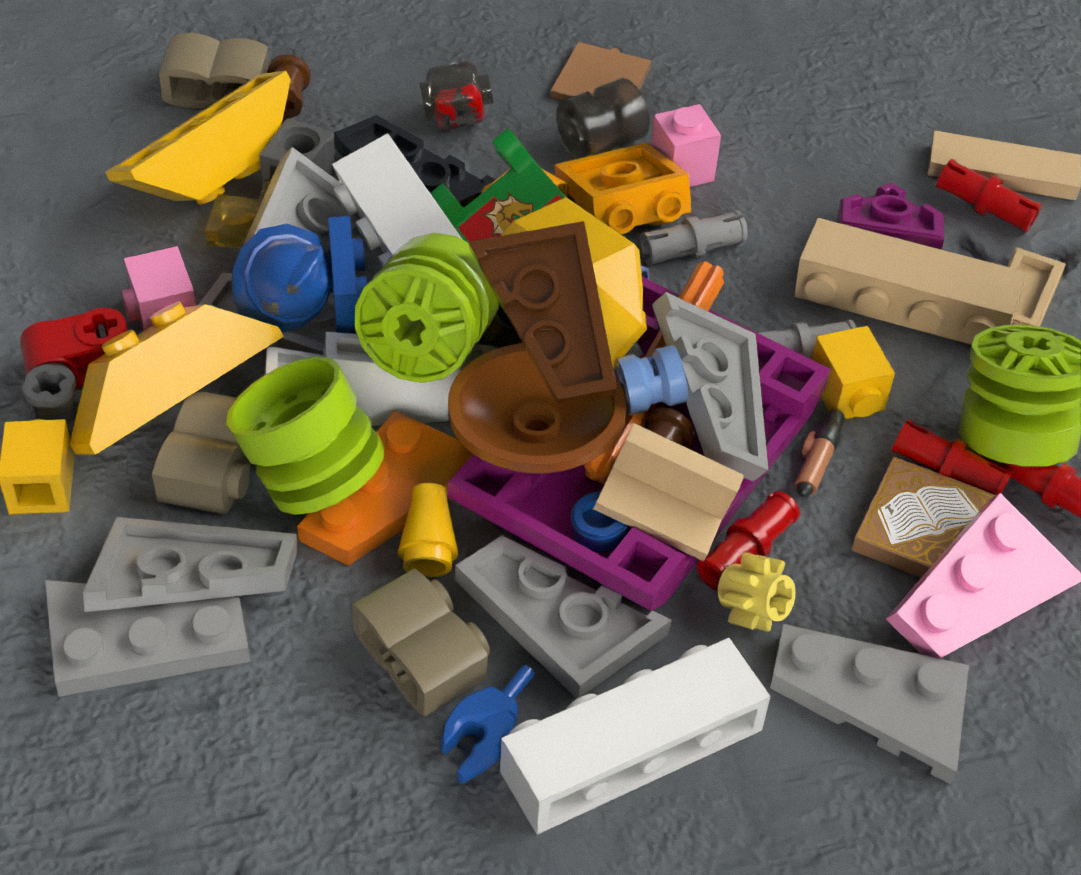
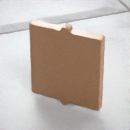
[550,42,652,118]

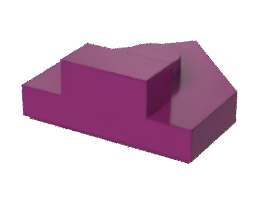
[837,183,944,250]

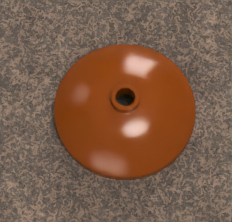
[448,343,626,474]

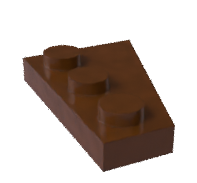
[468,221,617,406]

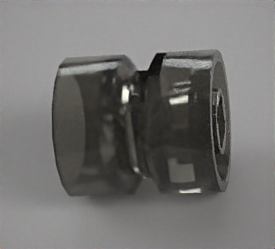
[556,78,650,159]

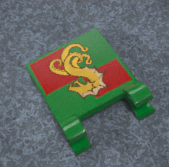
[430,128,566,242]

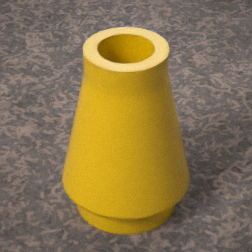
[397,483,458,577]

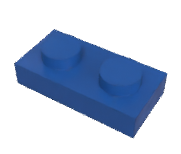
[328,216,367,334]

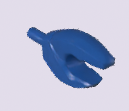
[439,665,535,784]

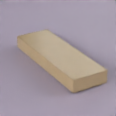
[927,130,1081,200]

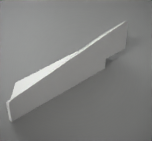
[264,331,497,426]

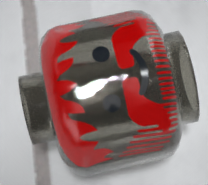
[419,61,494,130]

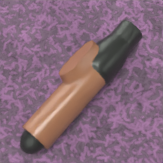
[794,410,845,498]

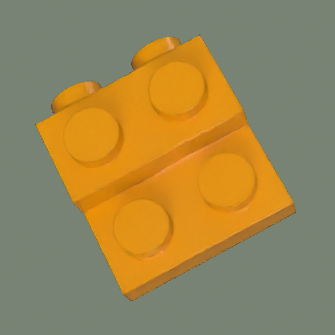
[554,143,691,235]

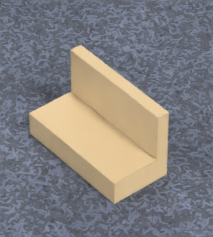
[593,423,744,561]

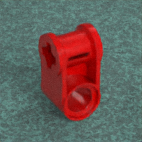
[20,308,127,389]

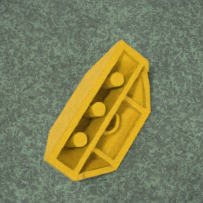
[105,71,291,205]
[501,197,647,368]
[69,301,284,455]

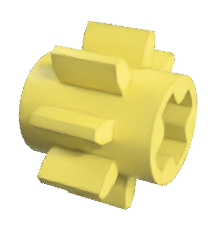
[718,553,795,632]

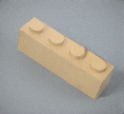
[794,218,1027,345]

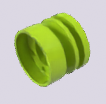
[355,233,499,383]
[958,325,1081,466]
[226,356,384,515]

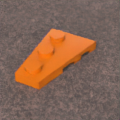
[297,410,473,566]

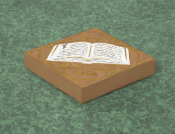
[851,456,996,578]

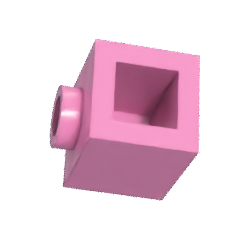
[651,104,721,187]
[121,246,196,332]

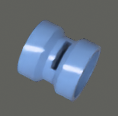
[614,345,688,416]

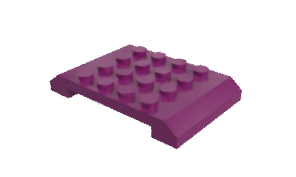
[448,276,831,611]

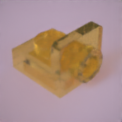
[205,179,271,249]

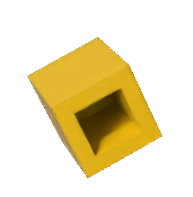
[811,326,895,419]
[0,419,74,515]

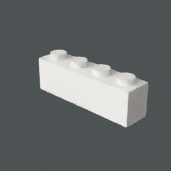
[332,133,463,267]
[500,638,770,835]

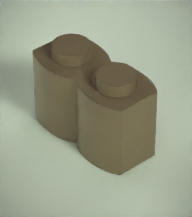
[159,33,269,109]
[152,391,251,515]
[352,568,490,717]

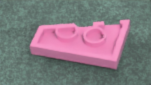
[886,493,1081,659]

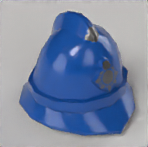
[232,223,332,333]

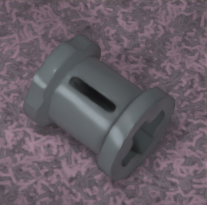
[22,364,79,436]

